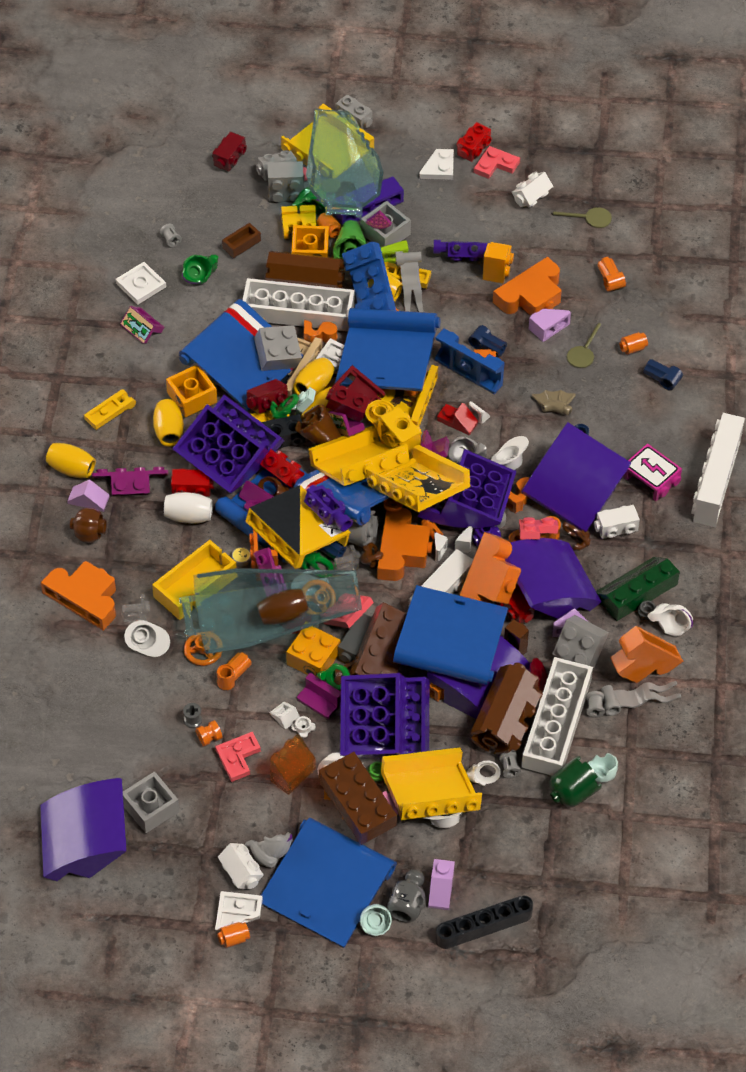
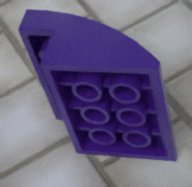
[173,395,284,493]
[521,422,631,532]
[418,449,517,528]
[505,538,601,619]
[427,636,530,719]
[340,673,430,759]
[40,778,126,881]

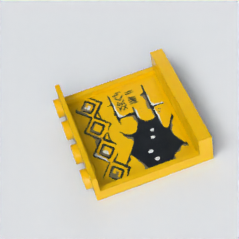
[367,445,470,512]

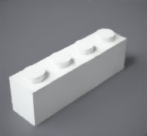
[409,549,473,606]

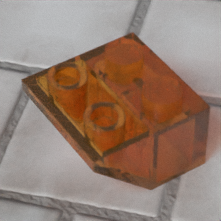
[270,734,316,795]

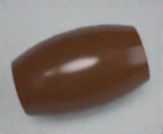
[257,589,309,625]

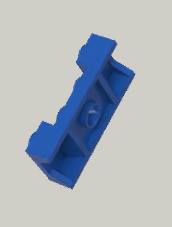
[342,241,396,311]
[435,328,504,395]

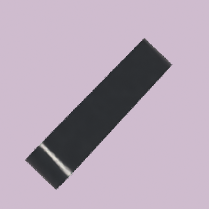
[436,895,533,949]

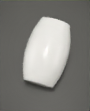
[164,492,212,524]

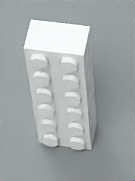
[243,278,354,331]
[691,413,745,527]
[522,657,593,776]

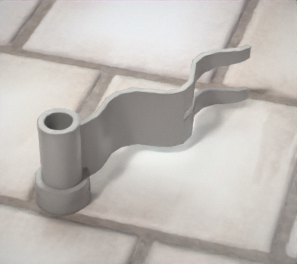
[395,251,423,312]
[601,681,681,716]

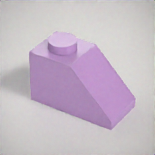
[529,309,571,342]
[428,859,455,910]

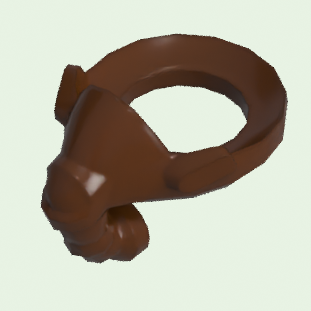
[258,476,289,496]
[562,522,590,551]
[360,542,383,569]

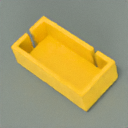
[152,540,237,620]

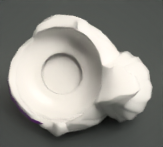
[648,603,693,637]

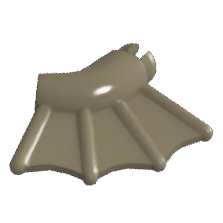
[531,390,576,415]

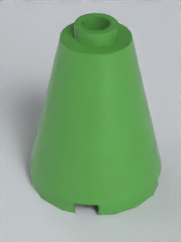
[333,220,367,259]

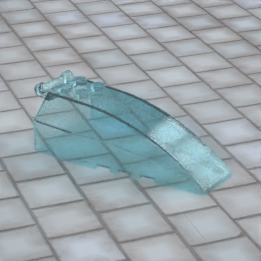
[306,109,384,218]
[179,568,362,654]

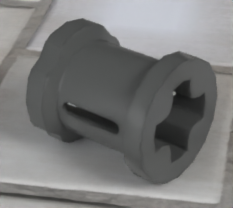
[183,703,202,729]

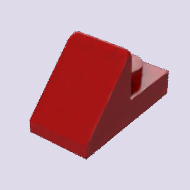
[437,403,478,435]

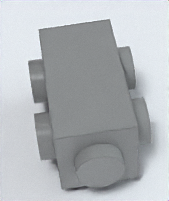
[335,95,373,130]
[256,151,297,180]

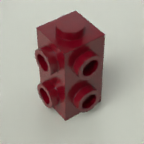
[212,131,247,172]
[246,379,288,413]
[325,384,370,422]

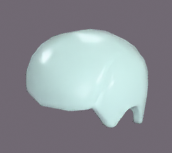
[588,753,618,783]
[360,904,392,936]

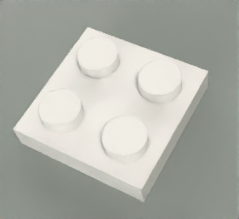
[116,262,166,305]

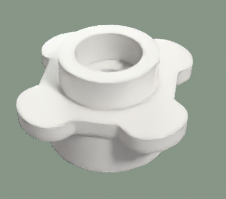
[291,716,316,738]

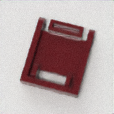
[331,365,386,421]

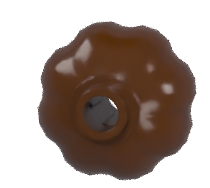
[70,508,107,543]

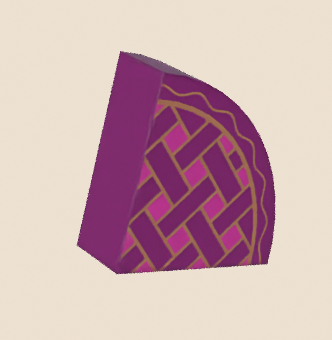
[366,210,392,229]

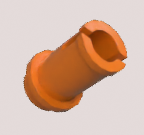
[421,519,443,541]

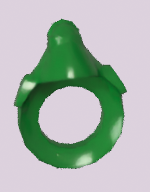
[270,394,299,419]
[302,551,334,574]
[317,663,350,690]

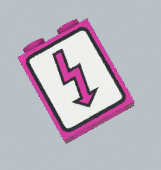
[623,443,682,501]

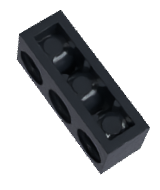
[261,414,306,449]

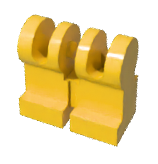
[281,205,316,239]

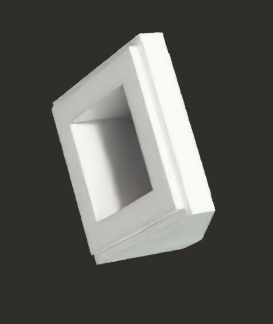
[468,401,490,424]
[455,526,473,553]
[434,532,448,562]
[270,702,300,729]

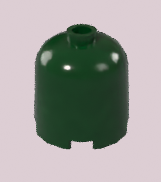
[550,756,602,807]

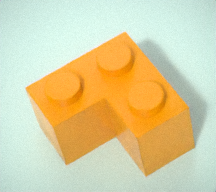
[483,242,514,284]

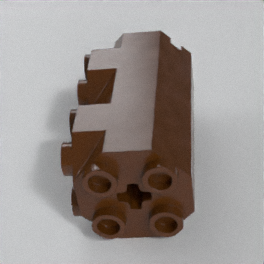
[265,251,345,288]
[470,663,543,755]

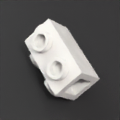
[512,172,553,207]
[594,505,640,539]
[218,843,263,889]

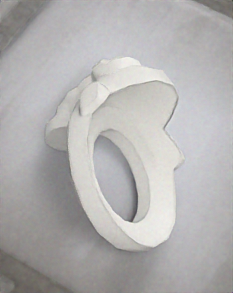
[466,761,501,786]

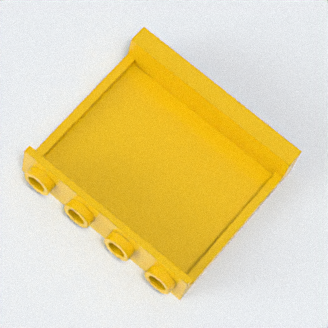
[381,747,482,820]

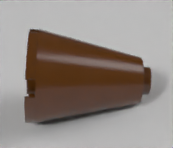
[295,405,342,445]

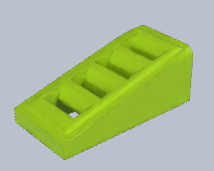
[381,240,409,263]

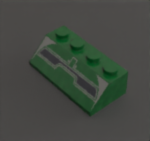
[596,557,680,621]

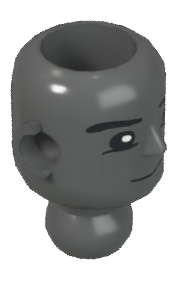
[387,870,425,922]

